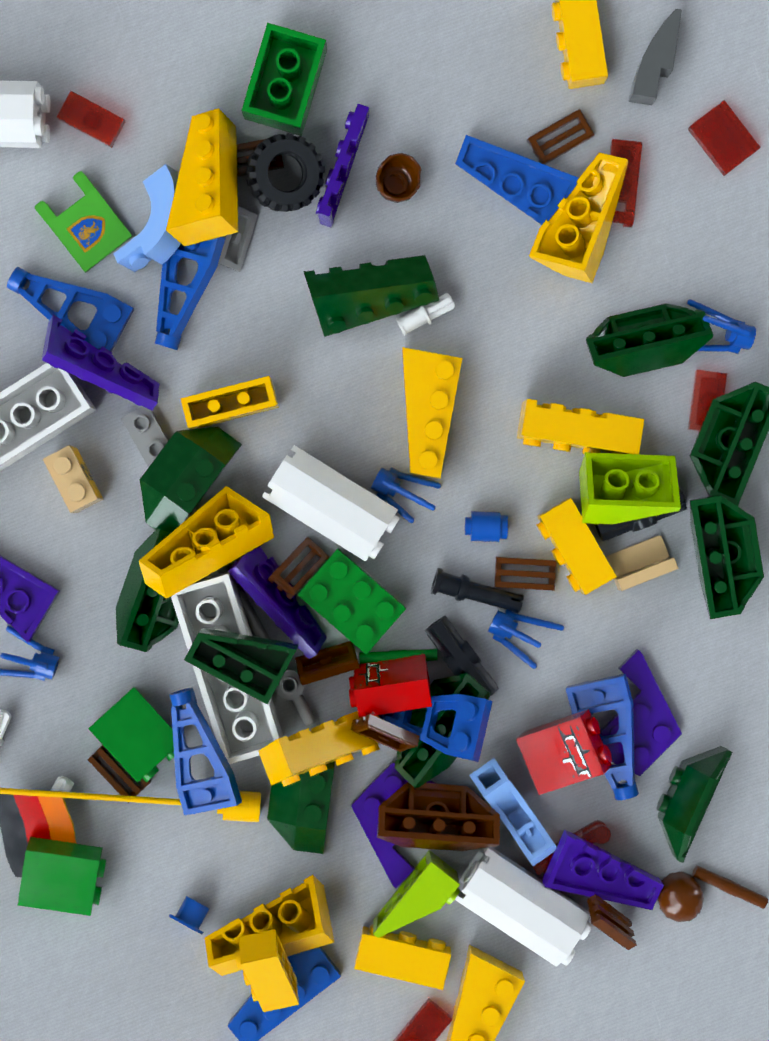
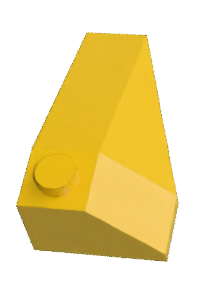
[529,152,629,283]

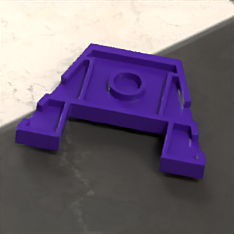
[571,649,682,776]
[351,761,438,889]

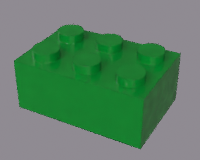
[241,22,327,136]
[297,548,406,654]

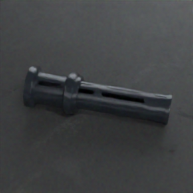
[431,568,524,613]

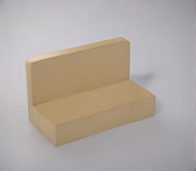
[606,535,679,591]

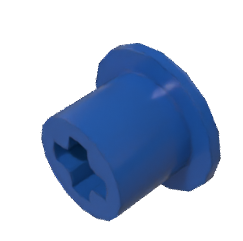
[169,896,209,935]

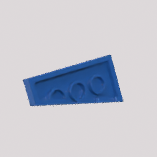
[455,135,579,225]
[228,947,341,1041]

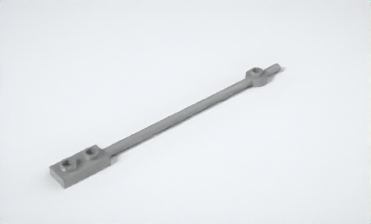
[121,406,317,727]

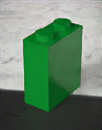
[88,687,174,783]
[18,837,107,916]

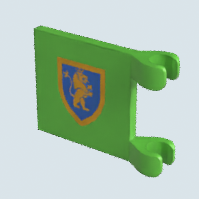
[35,171,133,273]

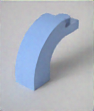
[113,164,181,272]
[469,758,557,866]

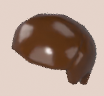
[376,153,421,203]
[658,872,704,922]

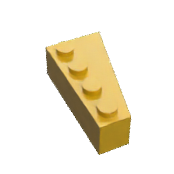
[166,108,238,247]
[517,399,644,454]
[258,711,380,787]
[205,875,335,976]

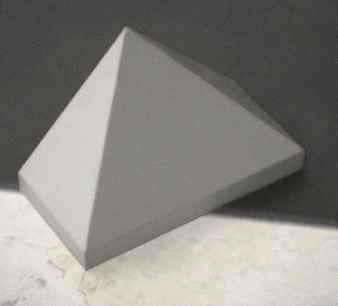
[218,206,258,272]

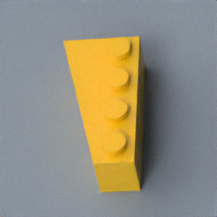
[402,347,462,479]
[139,486,274,599]
[446,944,525,1041]

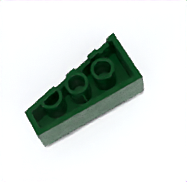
[304,255,439,337]

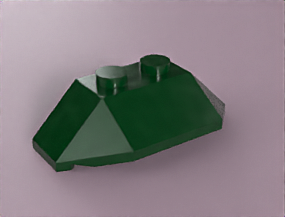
[586,303,713,377]
[689,382,769,506]
[139,427,242,532]
[690,495,764,619]
[115,528,179,652]
[395,673,490,788]
[656,746,733,863]
[267,761,335,854]

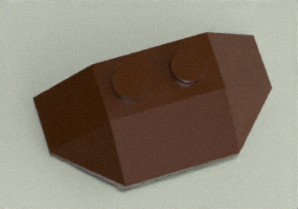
[377,782,500,851]

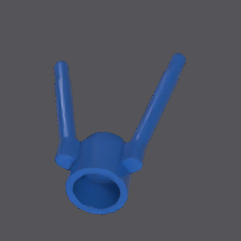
[687,299,756,354]
[371,467,441,523]
[488,610,564,669]
[0,626,60,681]

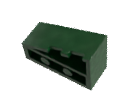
[184,628,299,704]

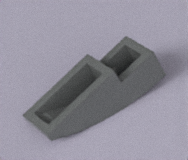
[628,9,682,105]

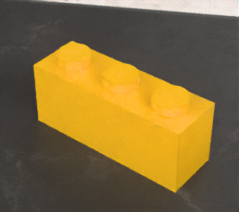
[551,0,608,89]
[180,376,279,429]
[536,498,617,595]
[354,924,451,990]
[235,929,299,1012]

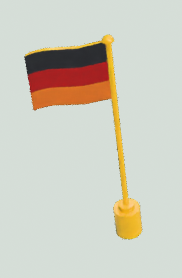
[0,788,261,877]

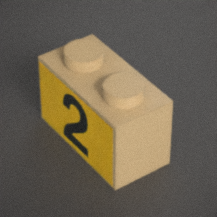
[43,445,104,513]

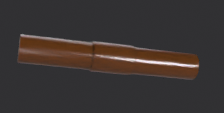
[692,865,768,909]

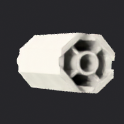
[0,81,51,148]
[262,445,400,561]
[455,847,592,966]

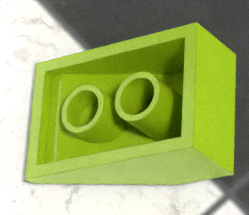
[579,452,681,524]
[373,850,460,938]

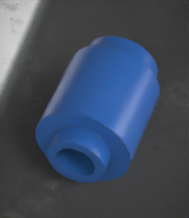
[465,511,508,542]

